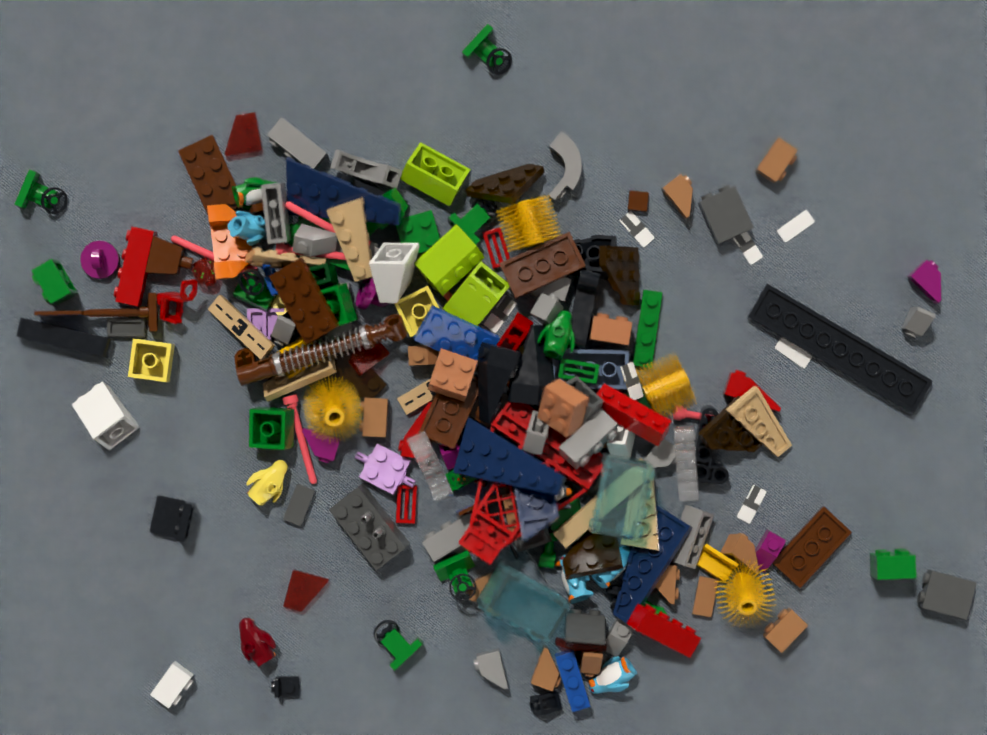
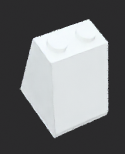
[369,243,419,304]
[72,381,140,450]

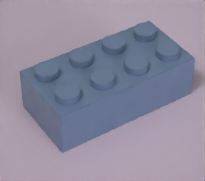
[552,349,629,389]

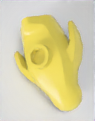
[246,460,288,506]

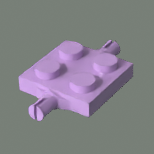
[355,444,416,495]

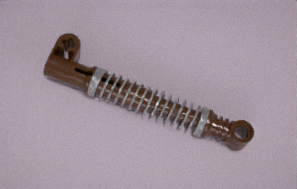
[234,314,408,386]

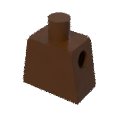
[145,236,194,275]

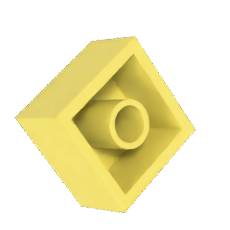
[394,286,440,337]
[128,339,175,382]

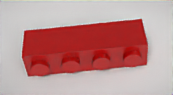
[114,226,157,307]
[597,383,672,447]
[626,604,701,658]

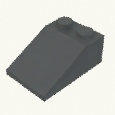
[564,608,605,644]

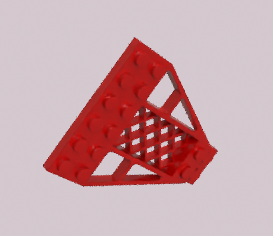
[458,402,609,565]

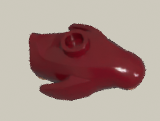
[239,618,276,667]

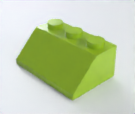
[400,142,471,206]
[414,224,485,296]

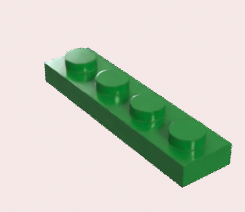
[633,290,663,368]

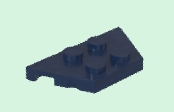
[514,487,559,542]

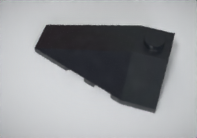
[572,235,617,280]
[508,325,554,405]
[477,342,521,424]

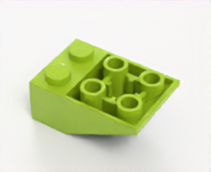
[442,261,509,326]

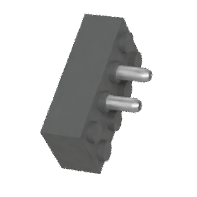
[329,483,410,570]

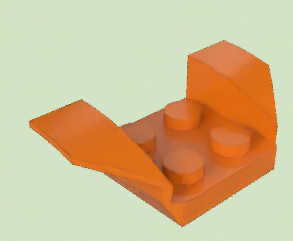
[207,204,252,279]

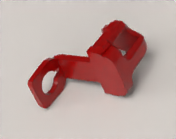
[157,279,198,324]

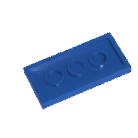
[414,306,500,368]

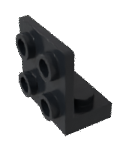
[149,495,195,542]

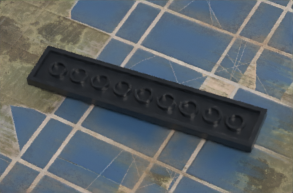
[747,284,933,414]

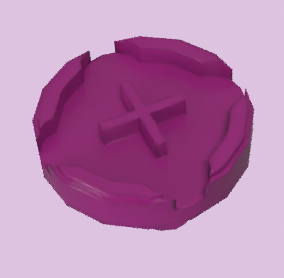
[80,240,120,279]
[355,277,389,310]

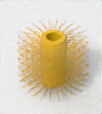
[496,195,561,252]
[636,352,697,416]
[304,375,361,443]
[714,558,776,629]

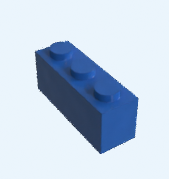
[555,648,591,712]

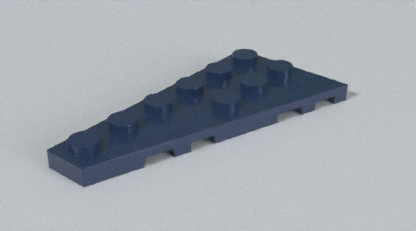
[286,157,401,225]
[453,417,566,496]
[613,505,693,623]

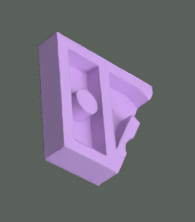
[247,308,284,341]

